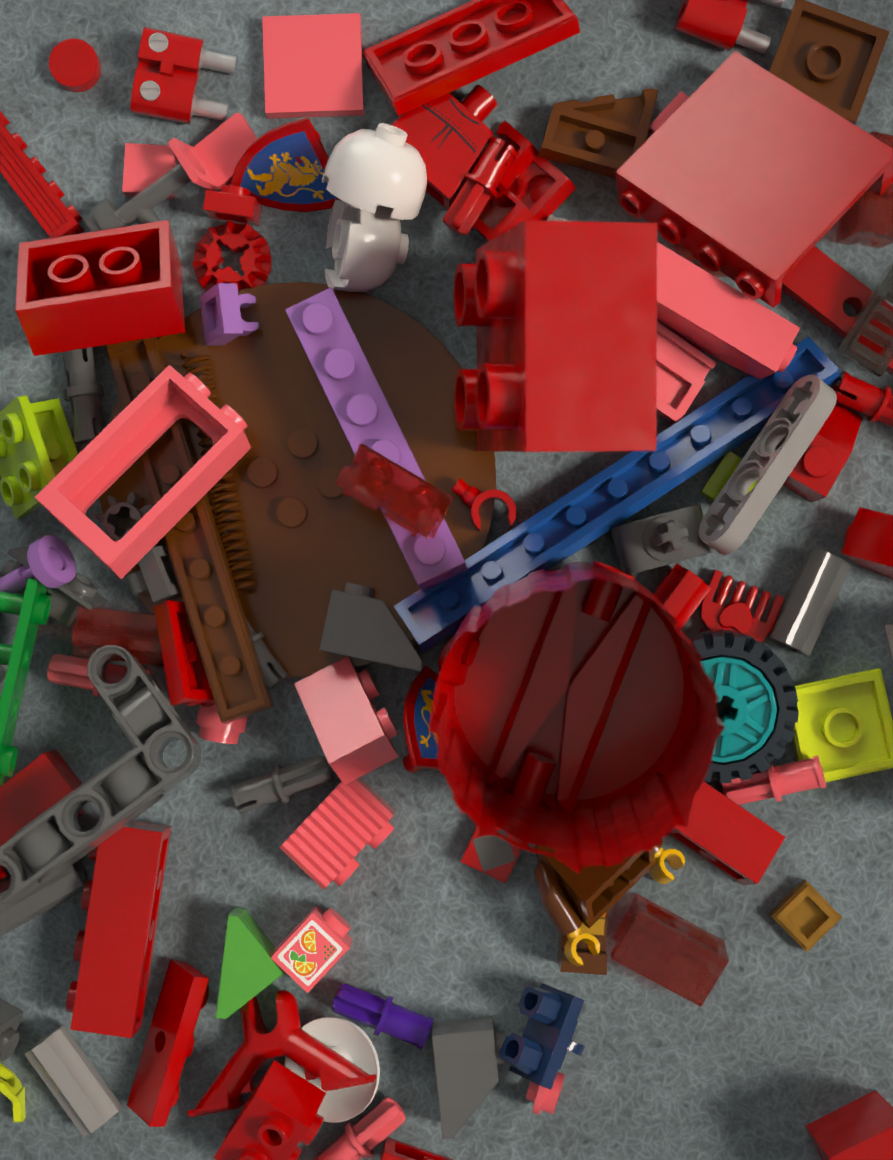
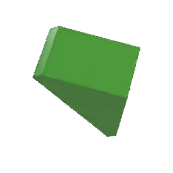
[216,907,284,1019]

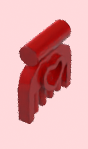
[698,569,785,642]

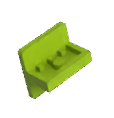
[0,395,78,519]

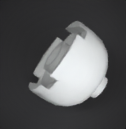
[322,123,427,220]
[325,200,409,292]

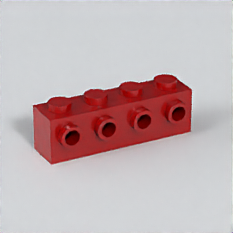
[66,820,172,1038]

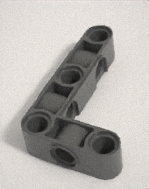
[0,645,201,904]

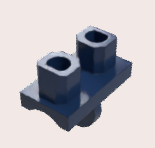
[499,983,585,1090]

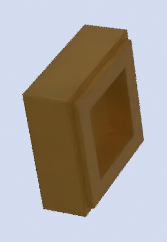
[769,879,842,952]

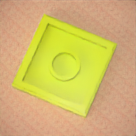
[792,668,893,782]

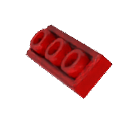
[782,246,893,375]
[127,959,209,1127]

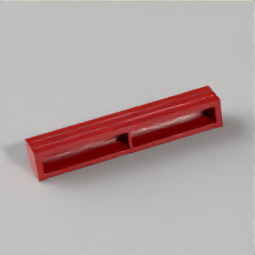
[0,110,85,238]

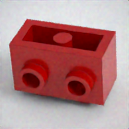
[213,1060,326,1160]

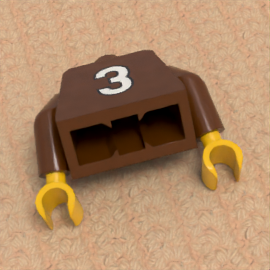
[534,841,685,966]

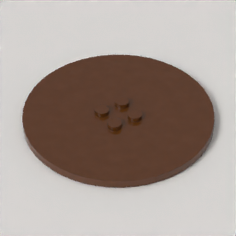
[100,282,496,677]

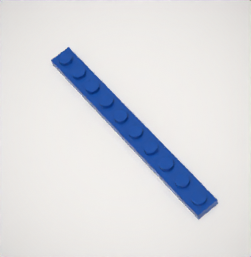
[394,336,840,652]

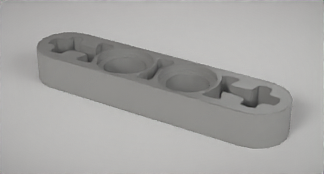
[698,375,837,555]

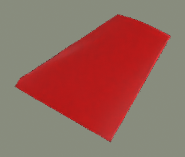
[473,120,576,242]

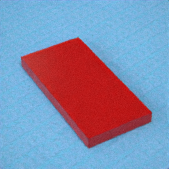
[362,0,581,116]

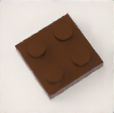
[768,0,890,125]

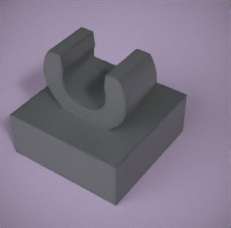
[125,545,182,602]

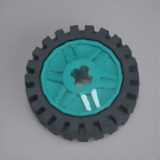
[677,629,799,784]

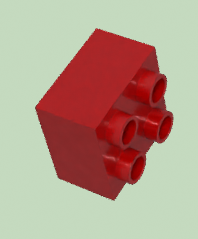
[453,220,657,452]

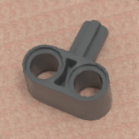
[610,504,713,575]

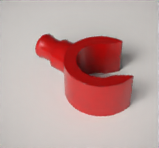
[451,478,516,532]

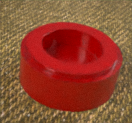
[49,38,101,93]

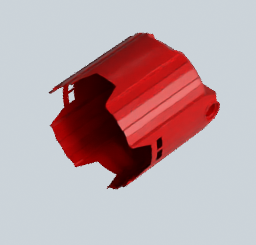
[429,560,726,874]

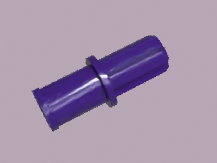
[332,984,433,1050]

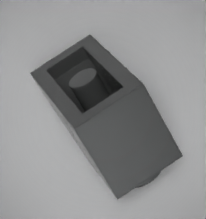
[319,582,423,671]
[432,1017,507,1139]

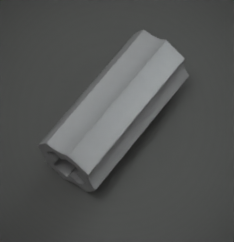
[24,1024,122,1137]

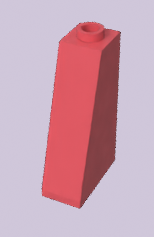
[657,242,800,380]

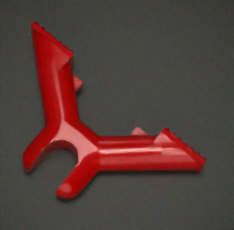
[187,990,377,1118]

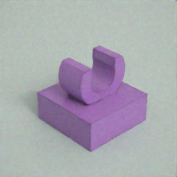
[199,283,259,346]

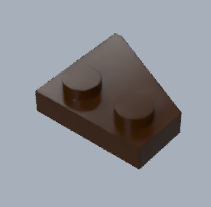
[539,88,659,179]

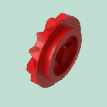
[192,220,272,292]

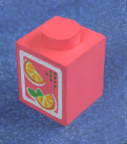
[271,905,353,993]

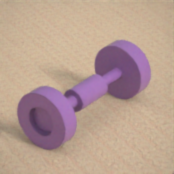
[0,535,76,594]

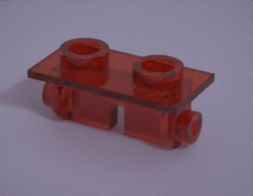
[336,443,453,539]
[72,606,164,666]

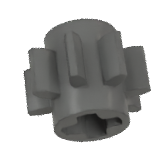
[94,492,154,541]

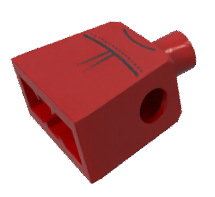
[391,85,497,210]

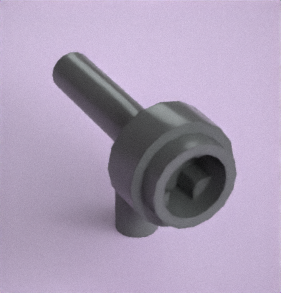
[86,163,191,243]

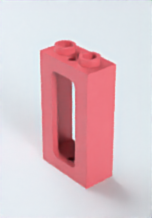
[35,365,251,579]

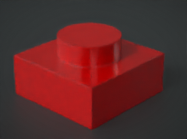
[203,185,262,226]

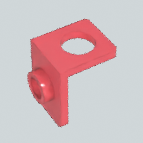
[168,113,258,191]

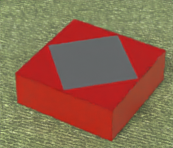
[460,825,522,883]

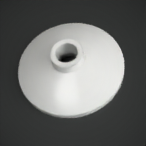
[285,1017,380,1123]

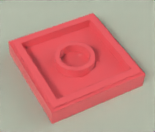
[262,13,364,119]

